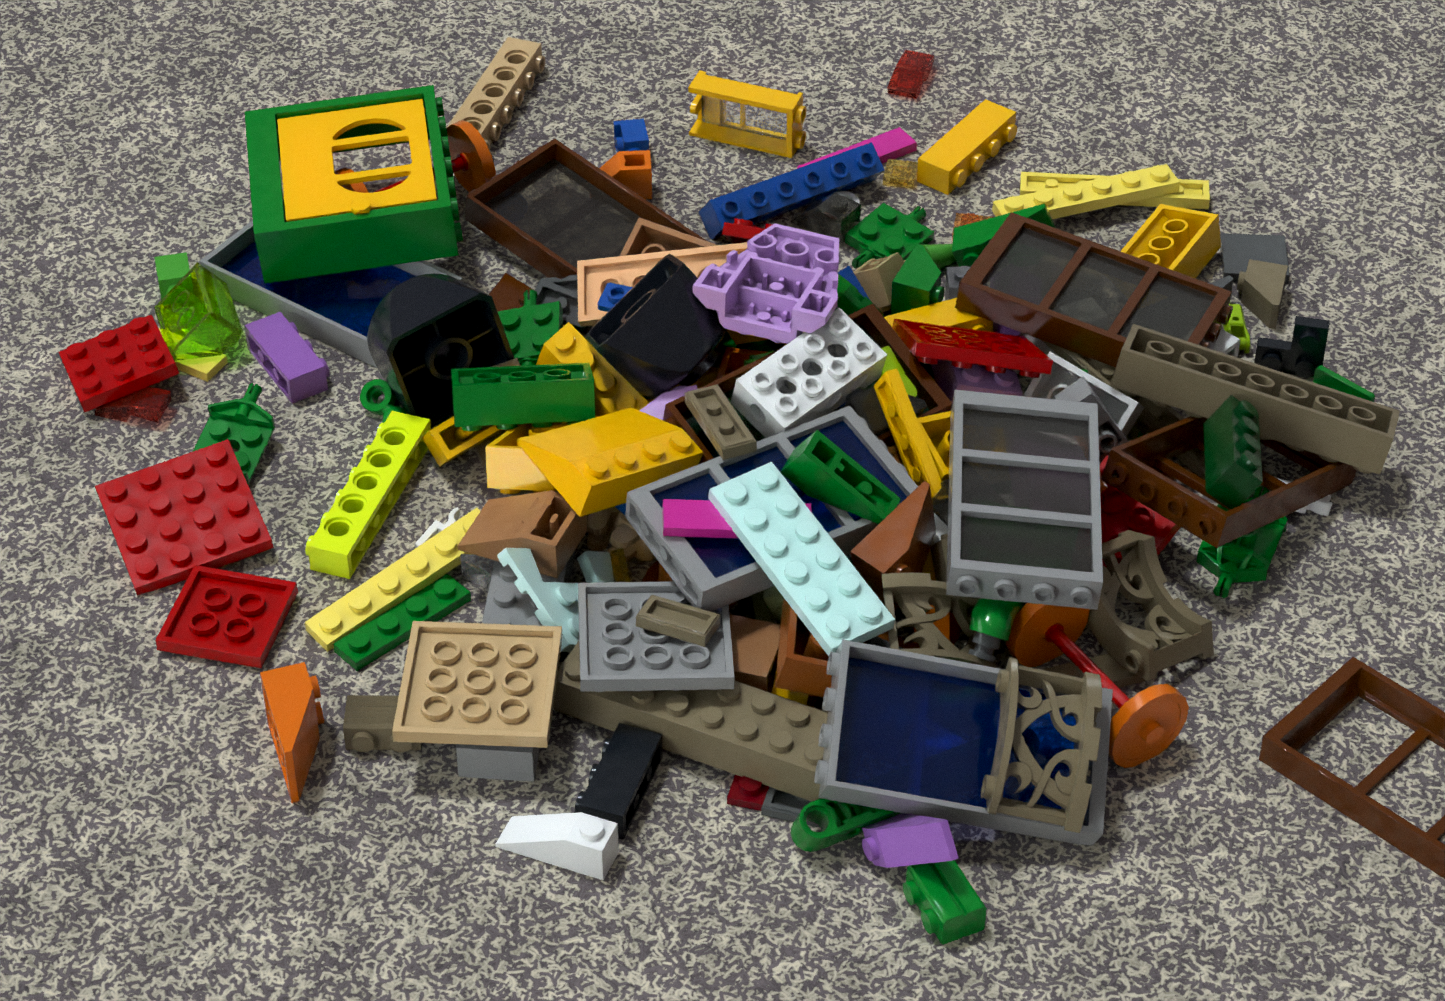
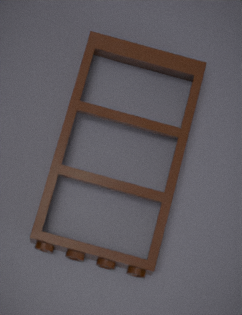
[1101,416,1357,548]
[1259,657,1445,879]

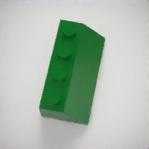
[451,363,595,431]

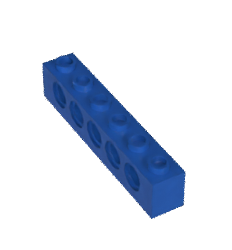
[698,142,885,240]

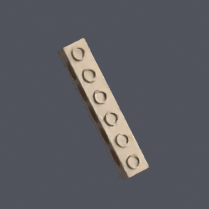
[447,37,545,150]

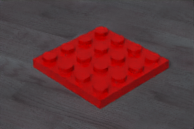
[892,319,1053,378]
[95,439,274,595]

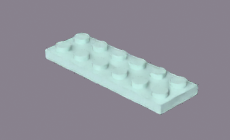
[708,462,895,656]

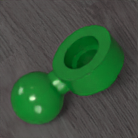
[360,379,407,423]

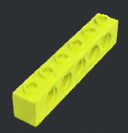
[305,411,431,579]

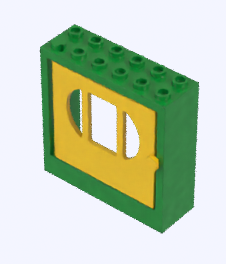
[245,85,463,284]

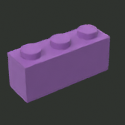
[244,312,330,404]

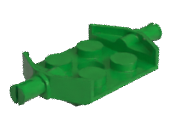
[193,383,276,485]
[1196,486,1288,598]

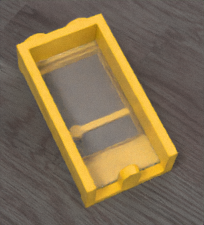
[688,70,807,158]

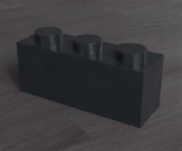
[575,723,663,840]

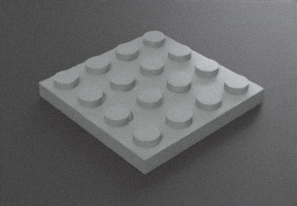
[578,581,735,692]

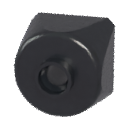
[585,254,728,399]
[367,273,514,428]

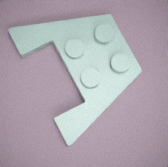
[497,548,614,652]

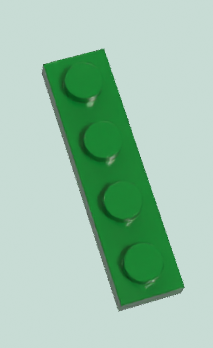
[333,574,471,671]

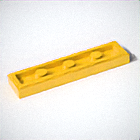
[873,369,948,506]

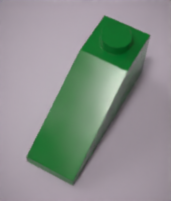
[952,204,1055,267]
[780,430,901,524]

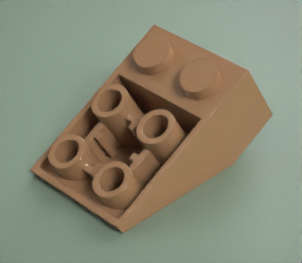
[457,490,587,578]

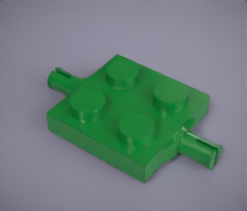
[845,203,934,269]
[497,290,563,366]

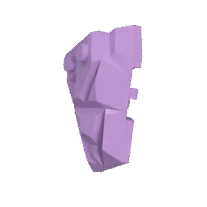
[692,223,839,344]

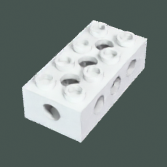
[731,308,887,438]

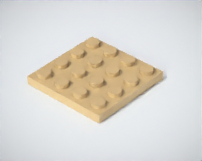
[392,621,563,748]

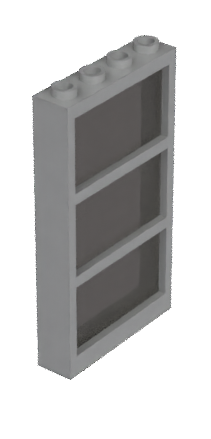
[946,390,1103,610]

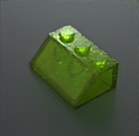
[154,262,243,361]

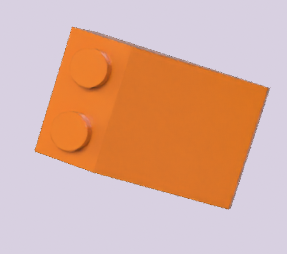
[260,662,324,803]

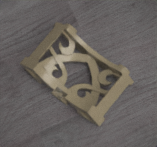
[1070,530,1214,681]
[882,572,998,668]
[981,657,1102,833]

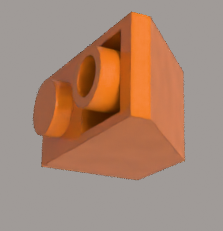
[589,150,652,201]

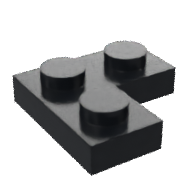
[1254,316,1330,378]

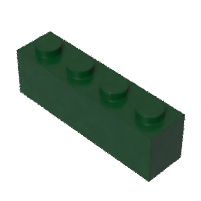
[1204,395,1263,509]

